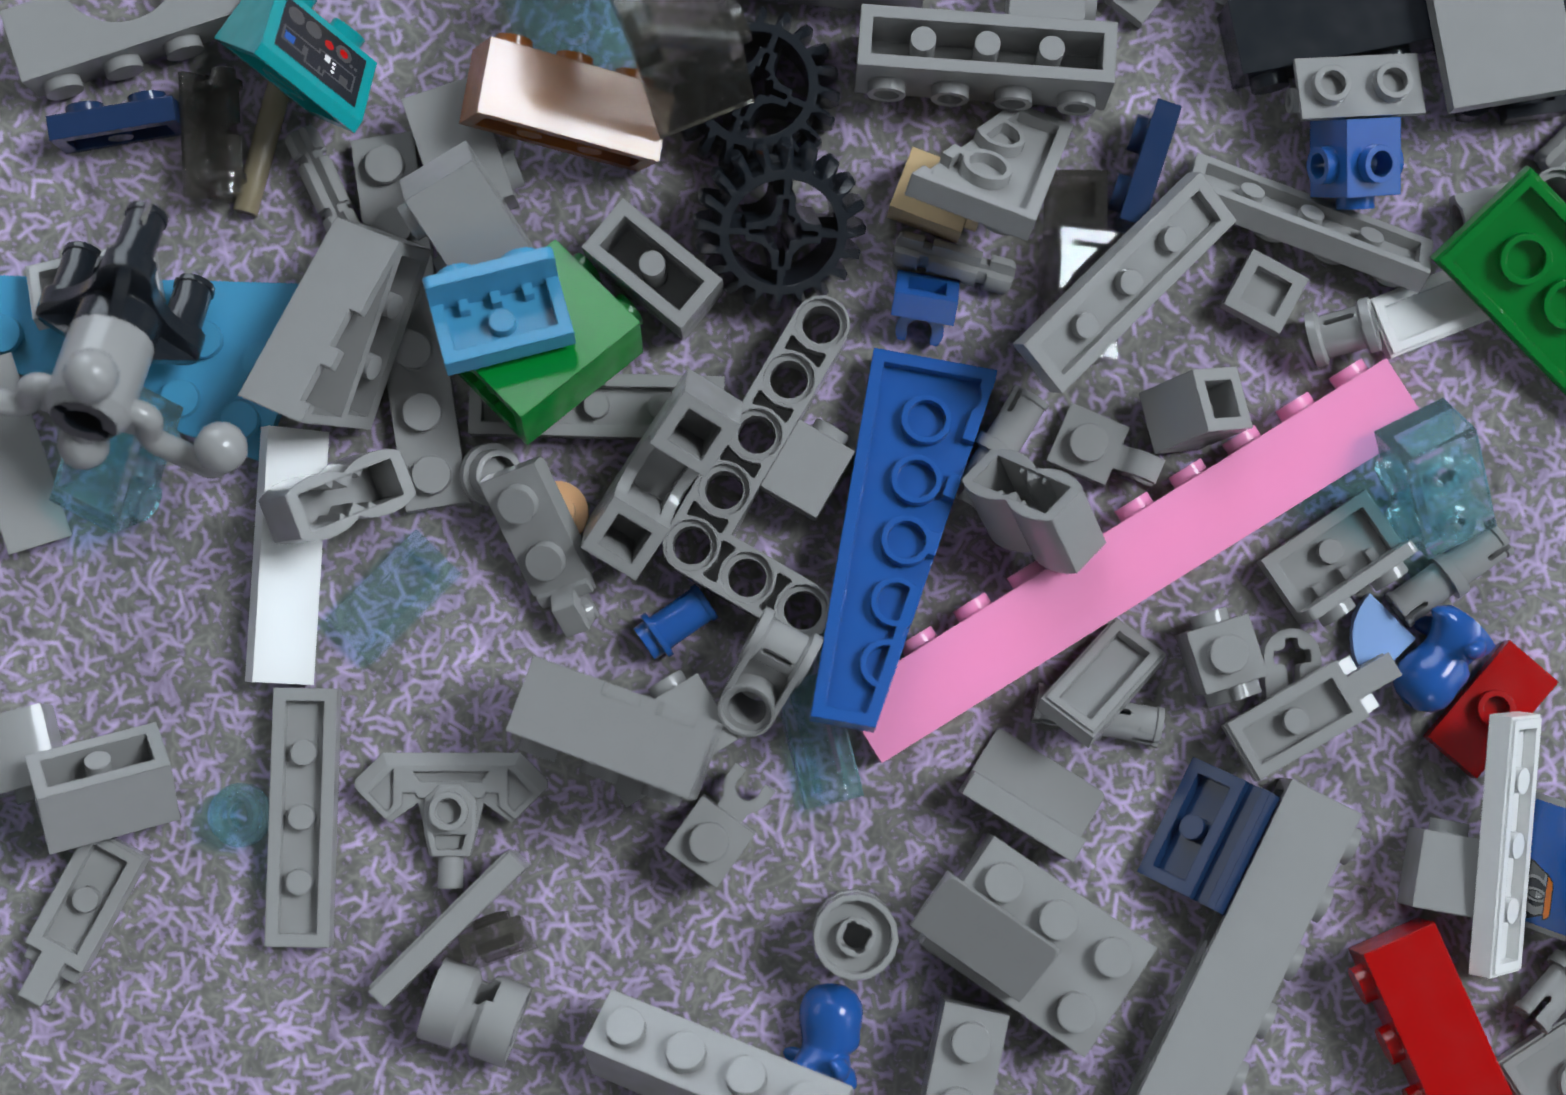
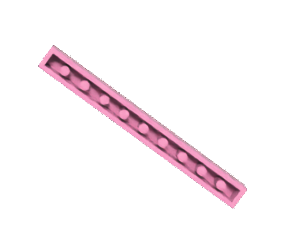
[860,358,1428,763]

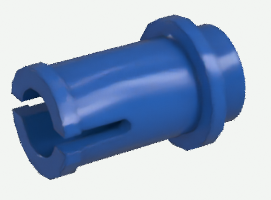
[633,584,718,660]

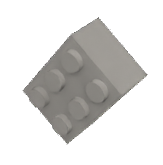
[917,833,1158,1058]

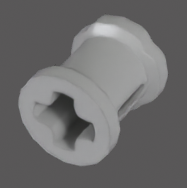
[1304,297,1382,368]

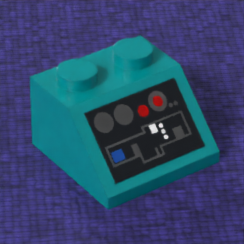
[214,0,377,133]

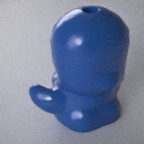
[1392,605,1496,713]
[783,983,863,1089]

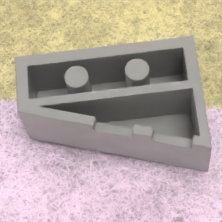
[238,217,432,430]
[505,655,724,807]

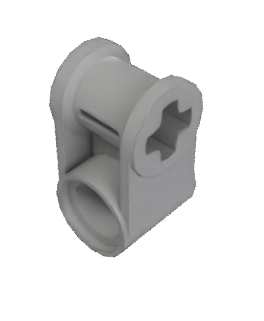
[717,606,824,737]

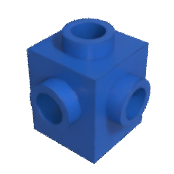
[1307,117,1404,210]

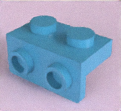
[422,247,576,376]

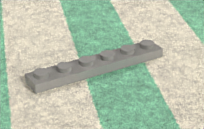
[350,131,471,513]

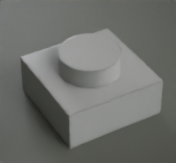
[1219,249,1309,338]

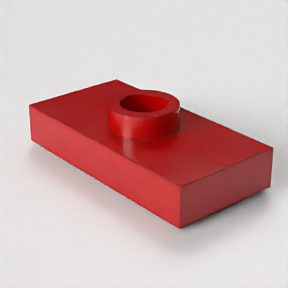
[1423,640,1559,779]

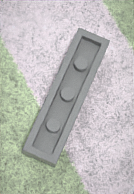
[1189,152,1434,293]
[1013,171,1237,394]
[468,374,725,440]
[264,687,342,948]

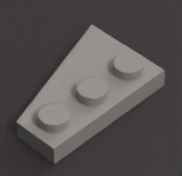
[905,108,1074,241]

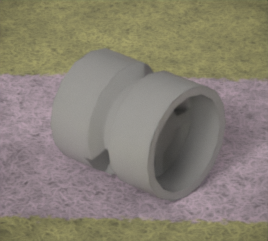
[812,888,899,981]
[416,957,532,1068]

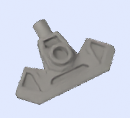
[355,752,548,889]

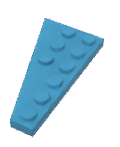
[0,275,299,461]

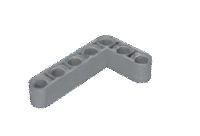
[663,295,850,637]

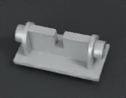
[1285,53,1426,121]

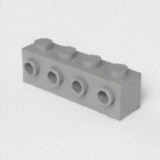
[854,4,1118,116]

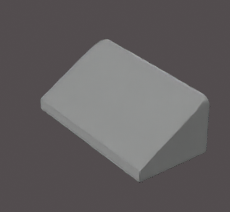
[910,870,1061,1002]

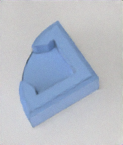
[1349,593,1416,667]

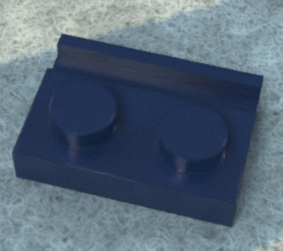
[1137,757,1281,915]

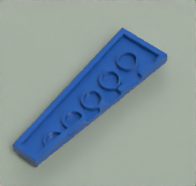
[809,348,997,733]

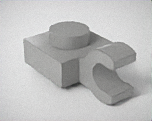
[1045,402,1165,488]

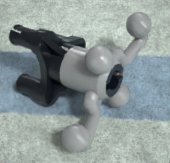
[0,201,248,479]

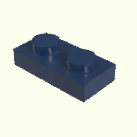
[46,90,190,154]
[1106,98,1182,234]

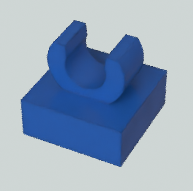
[891,270,960,346]

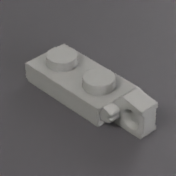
[479,456,599,638]
[1221,652,1402,782]
[18,837,151,1007]

